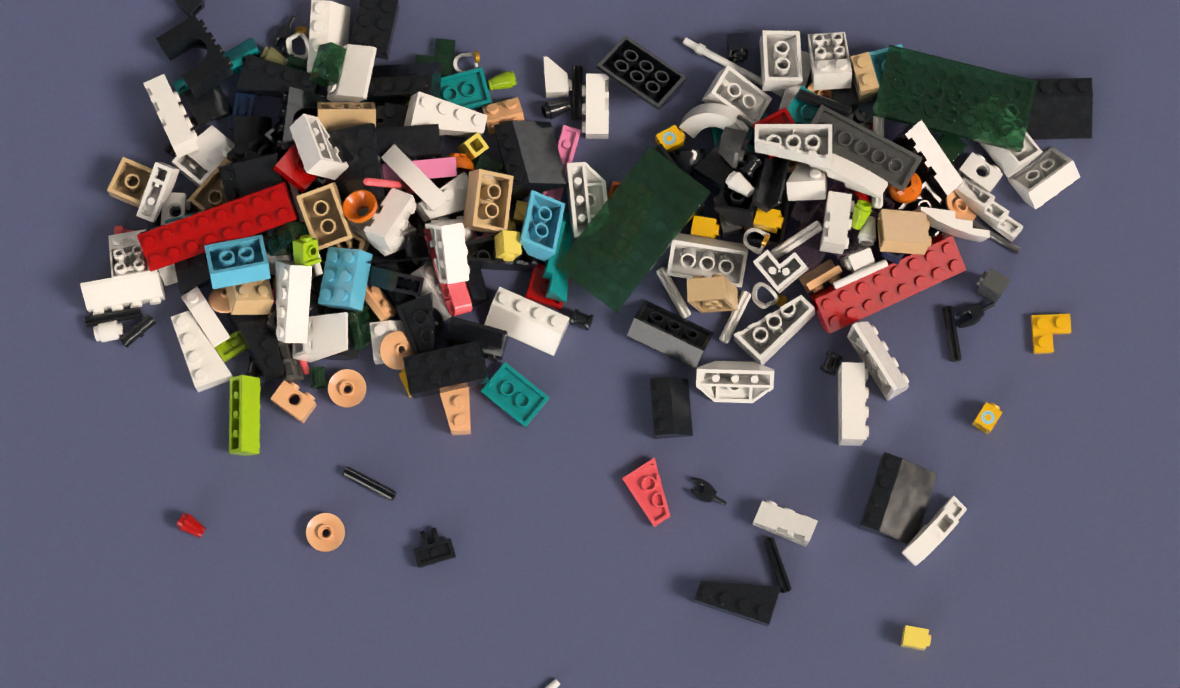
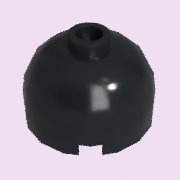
[667,148,705,177]

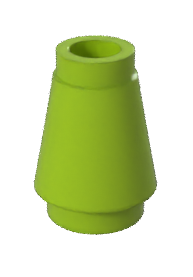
[488,70,517,91]
[851,200,872,230]

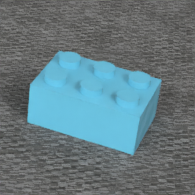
[204,235,271,289]
[318,247,373,311]

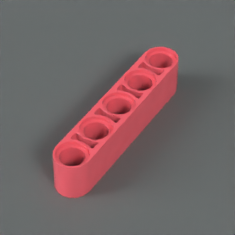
[424,226,472,316]

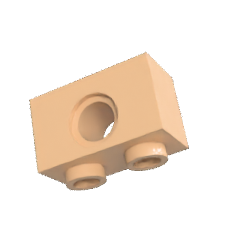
[270,380,317,424]

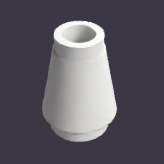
[726,171,755,197]
[857,216,876,246]

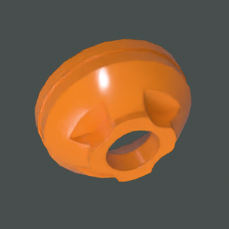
[445,153,474,172]
[887,173,922,204]
[342,190,377,223]

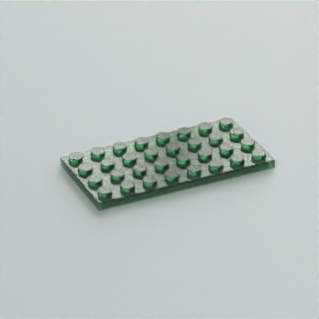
[872,45,1037,153]
[556,147,711,313]

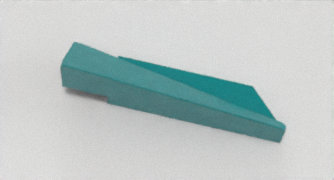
[173,38,261,96]
[542,212,572,303]

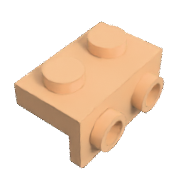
[482,97,525,134]
[799,259,843,294]
[364,285,398,321]

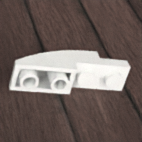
[902,496,967,566]

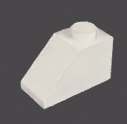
[544,57,572,98]

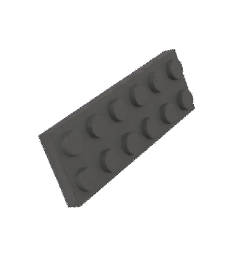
[810,104,922,192]

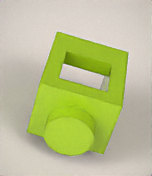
[292,235,322,267]

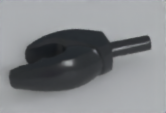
[273,15,296,55]
[958,301,995,328]
[691,477,727,506]

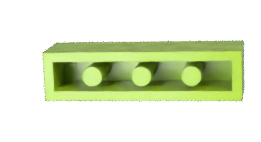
[229,375,261,456]

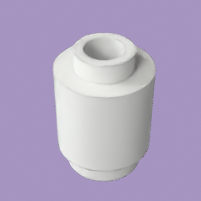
[94,320,124,343]

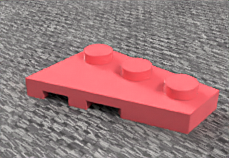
[622,457,670,527]

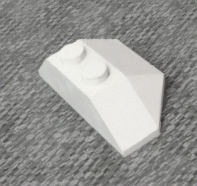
[566,162,609,238]
[696,361,774,403]

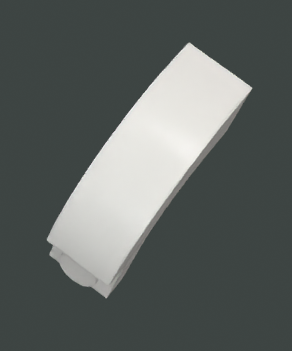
[679,103,749,138]

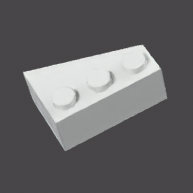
[582,74,609,139]
[289,113,349,180]
[786,162,827,201]
[416,172,468,222]
[364,188,417,253]
[819,191,854,254]
[425,220,470,284]
[410,262,451,321]
[752,500,818,547]

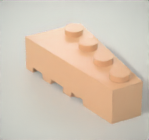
[440,387,471,435]

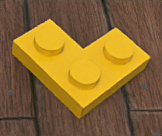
[1031,314,1071,354]

